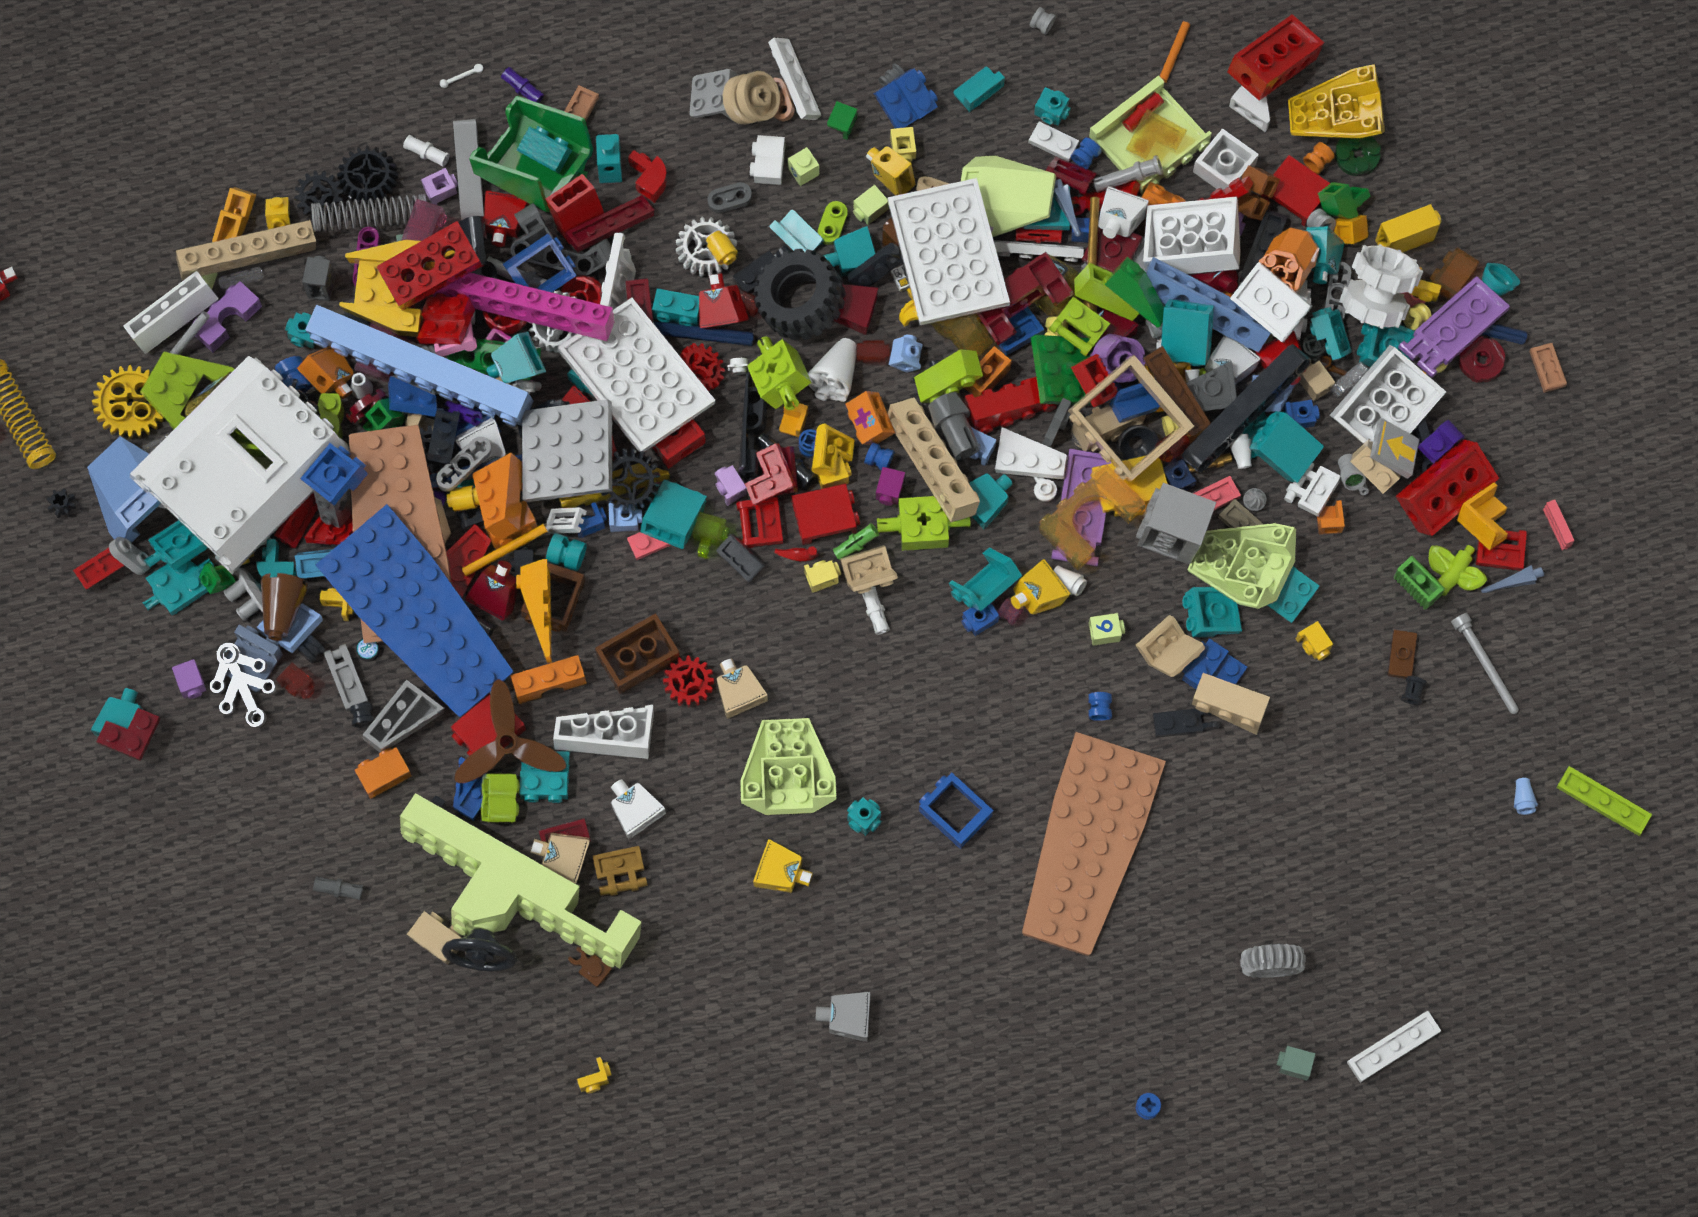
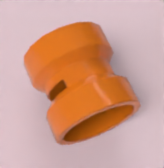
[1303,142,1335,174]

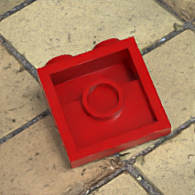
[417,293,475,345]

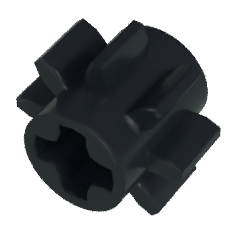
[46,488,76,518]

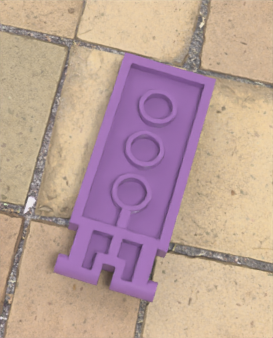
[1398,276,1510,378]
[1051,449,1112,566]

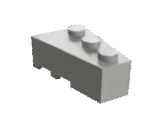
[363,680,444,752]

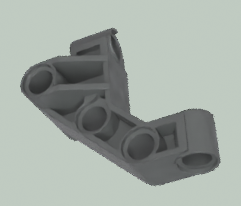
[511,203,612,276]

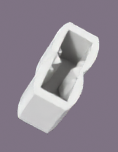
[750,135,785,185]

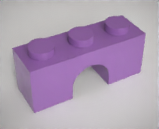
[193,281,262,353]

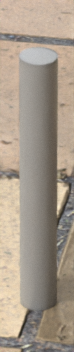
[170,311,210,355]

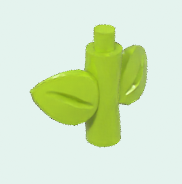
[1428,545,1487,596]

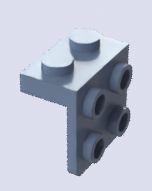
[226,625,283,692]

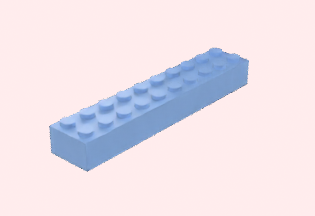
[305,305,533,427]

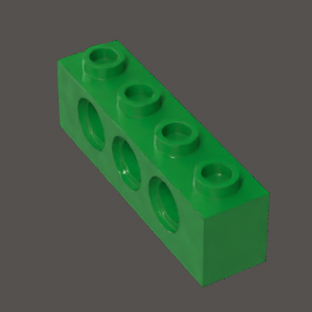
[447,338,541,380]

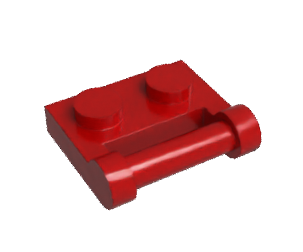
[736,497,783,548]
[1476,530,1527,571]

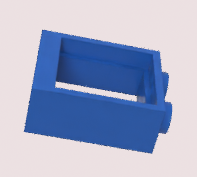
[503,234,577,293]
[919,773,993,849]

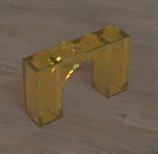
[1039,464,1145,571]

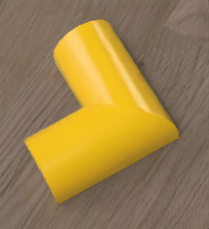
[812,424,855,476]

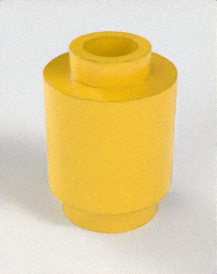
[706,230,738,265]
[447,485,480,512]

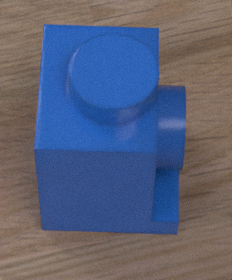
[1283,400,1319,428]
[961,603,999,636]

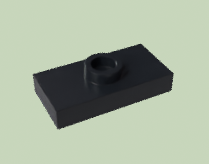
[716,533,766,582]

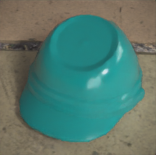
[1482,263,1520,296]

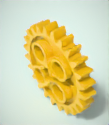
[92,365,164,440]

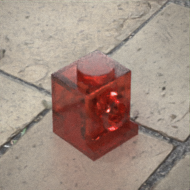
[276,662,316,700]

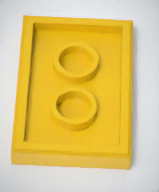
[1091,456,1167,513]

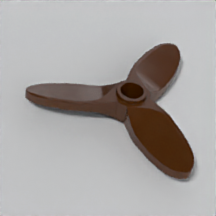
[454,679,566,784]

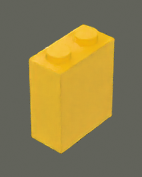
[1375,204,1441,253]

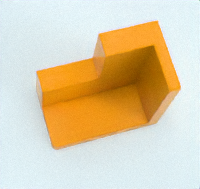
[1457,482,1508,550]

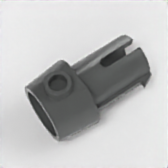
[928,392,980,460]

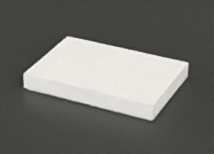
[1230,262,1312,342]

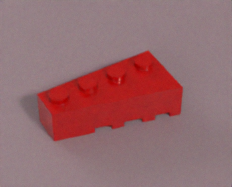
[964,377,1059,434]

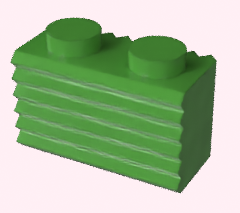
[1394,556,1445,609]

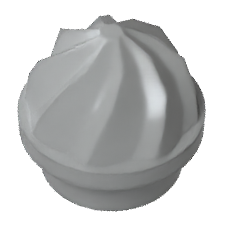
[1243,488,1266,511]

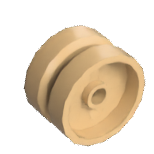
[723,71,780,125]

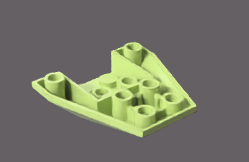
[961,156,1056,237]
[1187,523,1296,609]
[741,718,836,815]

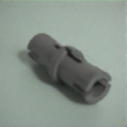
[313,876,363,900]

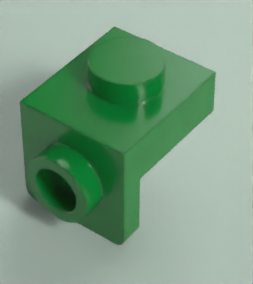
[199,563,236,594]

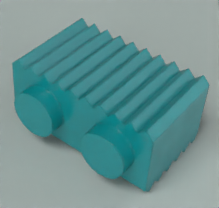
[517,126,572,174]

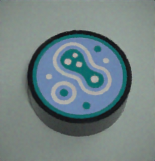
[356,638,380,662]

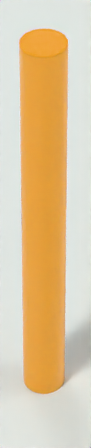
[462,524,548,577]

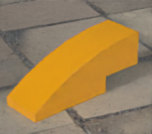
[212,187,256,242]

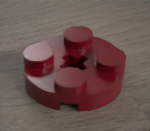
[1458,336,1505,383]
[346,389,389,426]

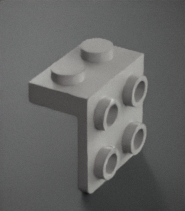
[690,69,738,121]

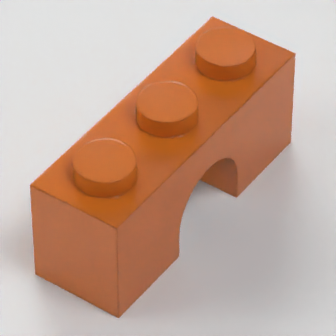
[510,655,586,704]

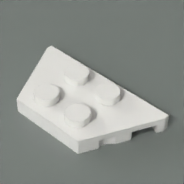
[600,233,636,310]

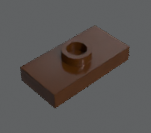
[1387,630,1417,679]

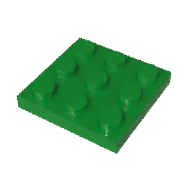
[1031,335,1093,406]

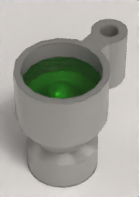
[1338,454,1369,495]

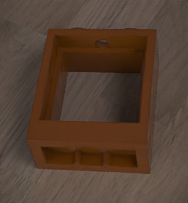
[521,563,585,632]

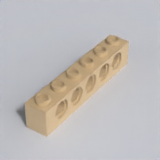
[176,220,316,280]
[888,398,980,522]

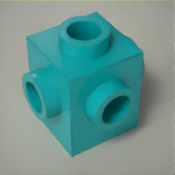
[1034,87,1071,126]
[285,312,315,349]
[847,797,881,836]

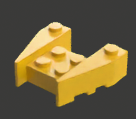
[339,240,431,337]

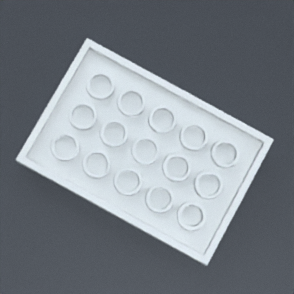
[888,178,1010,325]
[558,298,715,452]

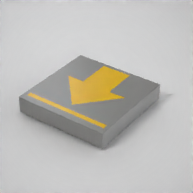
[1370,418,1419,479]

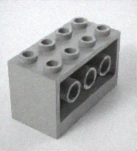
[1135,483,1216,565]

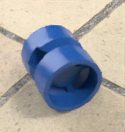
[275,356,314,397]

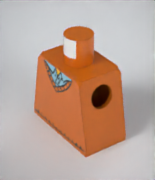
[297,346,353,399]

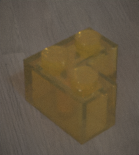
[1125,109,1187,161]
[931,313,993,357]

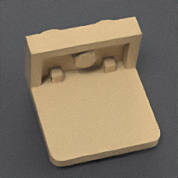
[840,545,898,594]
[1136,615,1205,677]

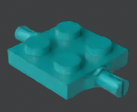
[144,520,208,570]
[142,558,214,616]

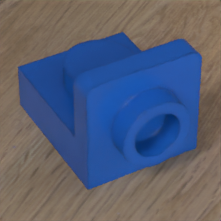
[577,502,607,538]

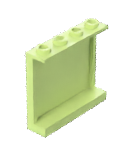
[1089,76,1212,194]

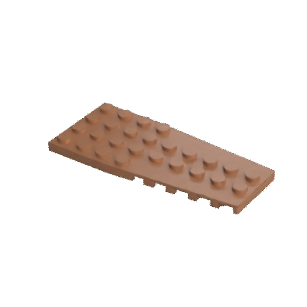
[349,425,452,644]
[1022,732,1166,956]

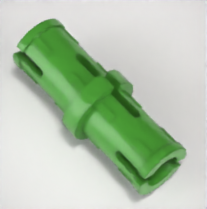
[833,524,879,560]

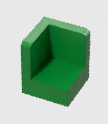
[827,101,857,140]

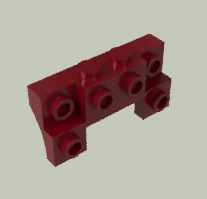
[976,252,1074,345]

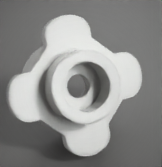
[728,358,749,375]

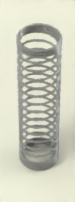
[311,194,428,232]

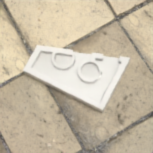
[995,428,1067,479]

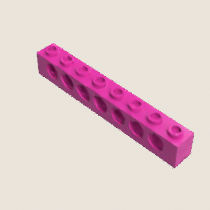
[433,273,615,341]

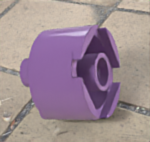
[1090,334,1145,383]

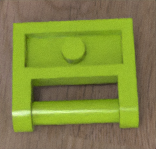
[1049,297,1110,356]

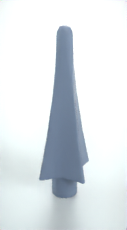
[1053,179,1081,237]
[1481,565,1544,593]

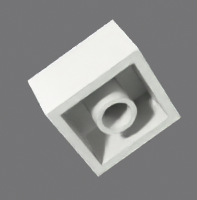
[1193,129,1259,189]

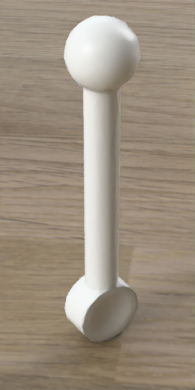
[440,64,483,88]

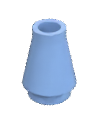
[1514,778,1538,815]

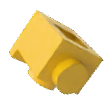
[1296,621,1333,661]

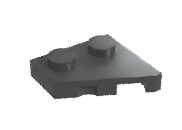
[1042,398,1071,447]

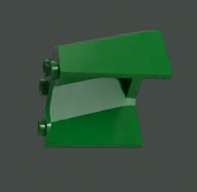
[469,96,593,212]

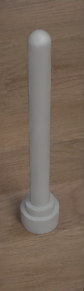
[1451,613,1519,714]

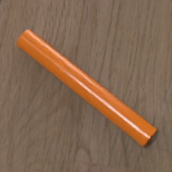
[1160,21,1190,83]

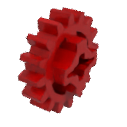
[679,343,725,392]
[663,655,714,707]

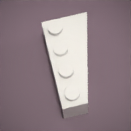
[553,705,654,759]

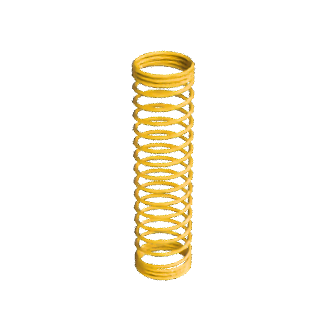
[0,359,56,469]

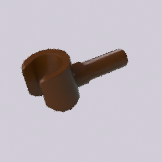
[1321,356,1349,378]

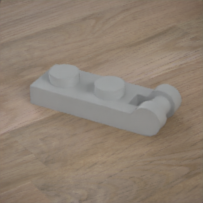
[324,644,369,711]

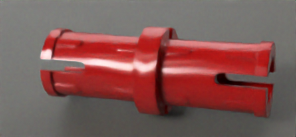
[1122,92,1164,133]
[1016,227,1062,244]

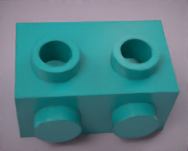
[652,289,700,326]

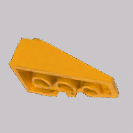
[516,559,552,663]

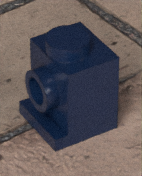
[1163,458,1196,491]

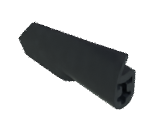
[458,216,498,325]
[738,371,768,480]

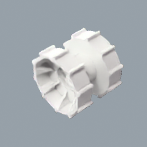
[1339,244,1423,329]

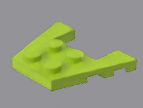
[140,352,234,430]

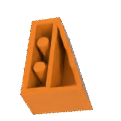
[472,453,523,540]

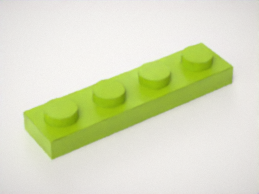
[1556,766,1652,836]

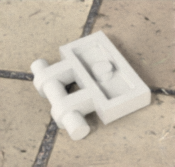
[1284,463,1341,517]

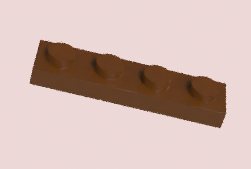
[1142,346,1211,437]

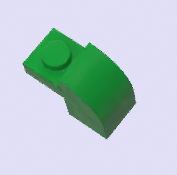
[1318,182,1371,219]
[363,398,406,431]

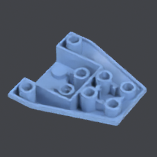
[87,436,161,543]

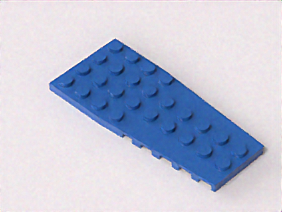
[315,504,514,717]

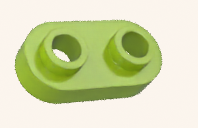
[818,201,847,245]

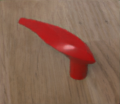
[775,546,819,561]

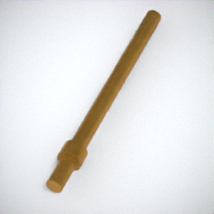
[1083,197,1100,313]

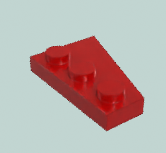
[305,515,353,545]
[447,524,492,598]

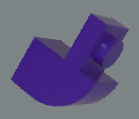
[1418,420,1465,464]

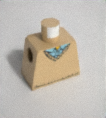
[717,659,768,719]
[530,833,590,884]

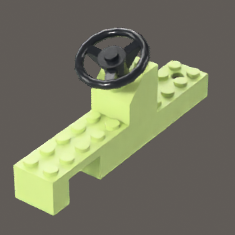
[400,793,641,971]

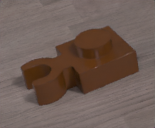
[568,947,612,988]

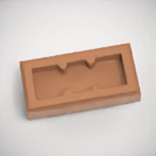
[565,85,599,121]
[1529,343,1567,393]

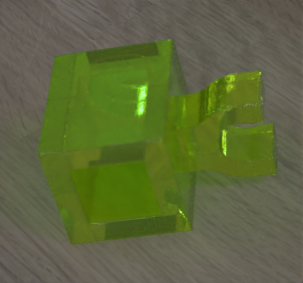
[693,512,730,559]

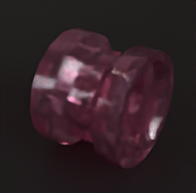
[997,596,1025,626]

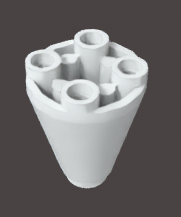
[808,338,857,402]

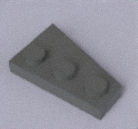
[1186,361,1237,411]

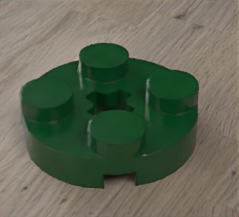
[1335,136,1381,176]

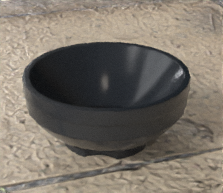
[1117,424,1159,460]

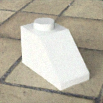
[1229,85,1270,132]

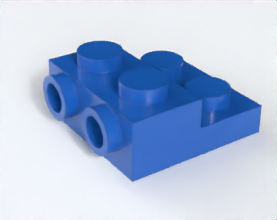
[873,68,938,129]
[300,443,368,506]
[1182,639,1247,690]

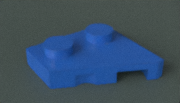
[999,306,1045,356]
[388,376,437,417]
[453,757,483,821]

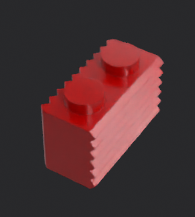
[1071,354,1118,408]

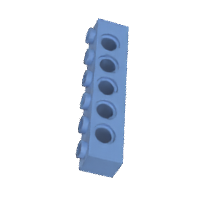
[1145,257,1271,352]

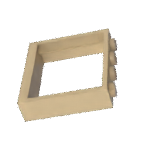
[1068,355,1194,481]

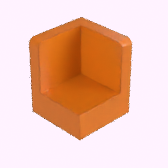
[1317,500,1345,535]

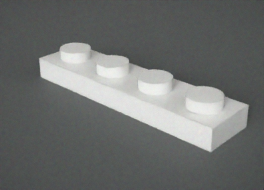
[768,38,822,120]
[993,240,1084,262]
[1347,1011,1441,1083]

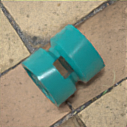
[546,533,587,571]

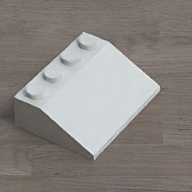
[1143,197,1240,274]
[1330,345,1446,444]

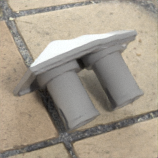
[224,567,263,621]

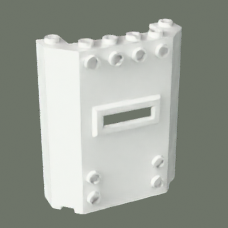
[130,356,350,574]

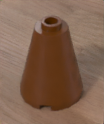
[261,573,308,641]

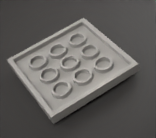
[522,399,612,502]

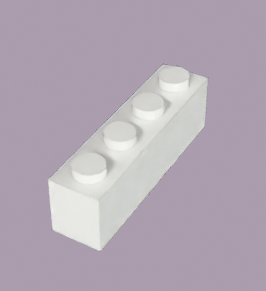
[124,271,218,354]

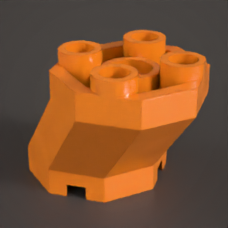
[1259,228,1320,292]

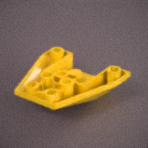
[1288,64,1385,138]

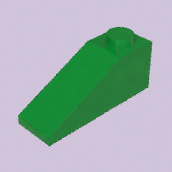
[1105,257,1164,328]

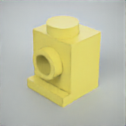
[890,127,916,163]
[804,560,841,593]

